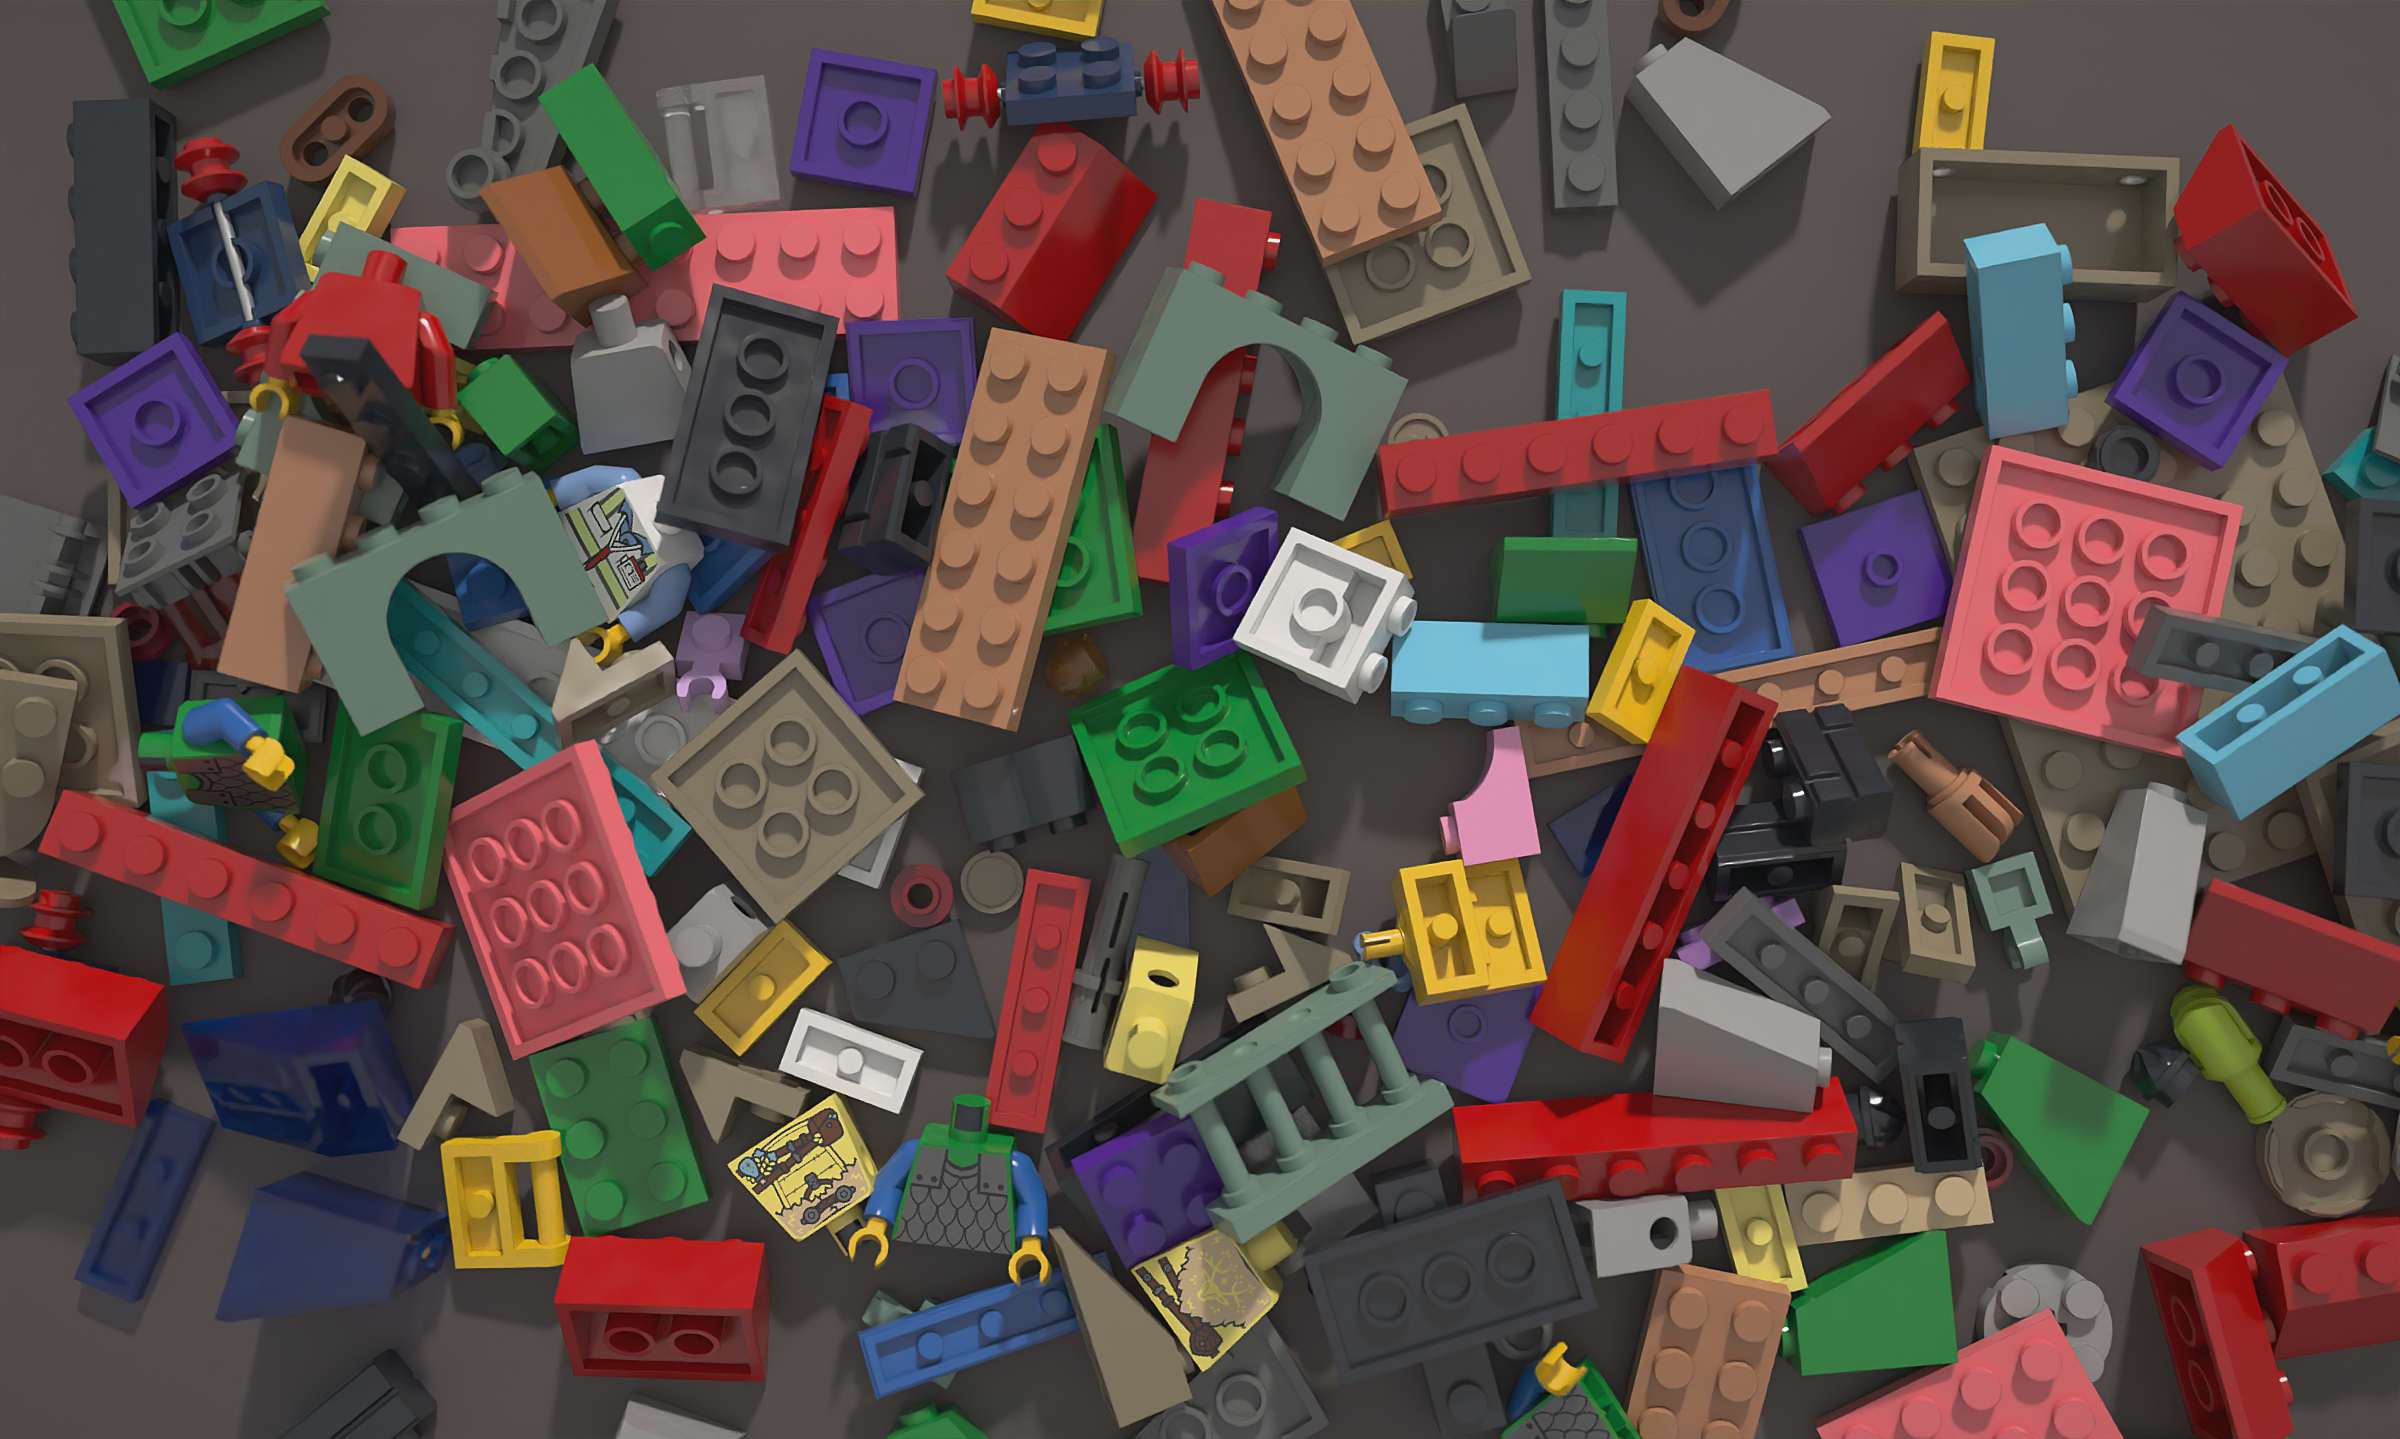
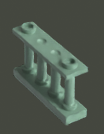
[1150,961,1455,1244]

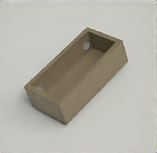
[1895,147,2180,303]

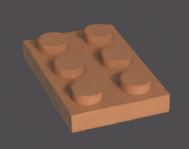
[1622,1264,1792,1439]

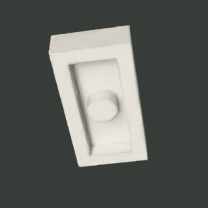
[778,1007,924,1114]

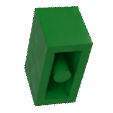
[457,354,580,475]

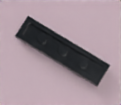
[298,334,483,512]

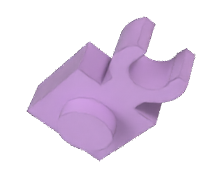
[675,611,751,715]

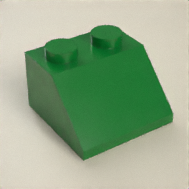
[1489,537,1637,640]

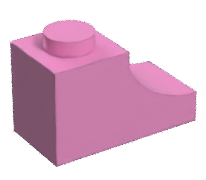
[1439,726,1541,866]

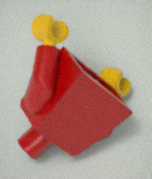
[250,250,465,451]

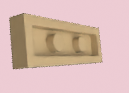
[1784,1160,1994,1246]

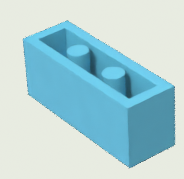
[1963,223,2078,440]
[1391,621,1589,728]
[2175,624,2400,821]

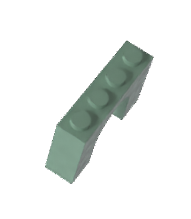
[234,221,499,526]
[1102,261,1409,521]
[283,467,609,736]

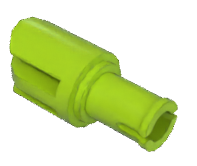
[2170,985,2287,1124]

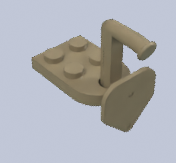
[0,669,77,908]

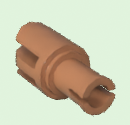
[1887,729,2025,863]

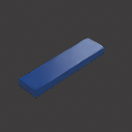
[856,1249,1113,1399]

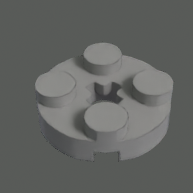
[1976,1260,2113,1383]

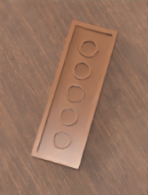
[1209,0,1442,268]
[893,327,1117,732]

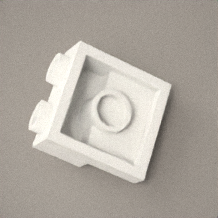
[1233,527,1417,705]

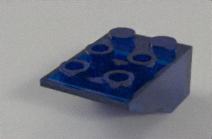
[181,999,414,1157]

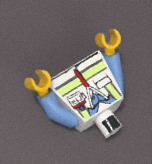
[546,465,704,667]

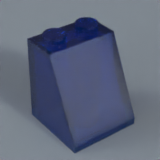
[215,1170,451,1323]

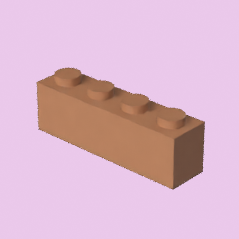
[217,413,383,694]

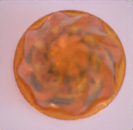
[1045,633,1110,698]

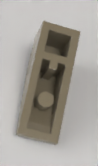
[1048,1225,1194,1428]

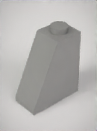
[1625,37,1831,211]
[2066,782,2208,965]
[1653,958,1832,1113]

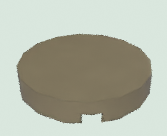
[2255,1088,2391,1218]

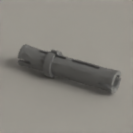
[1061,852,1151,1050]

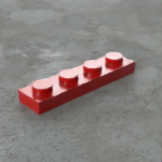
[739,394,873,655]
[985,868,1092,1134]

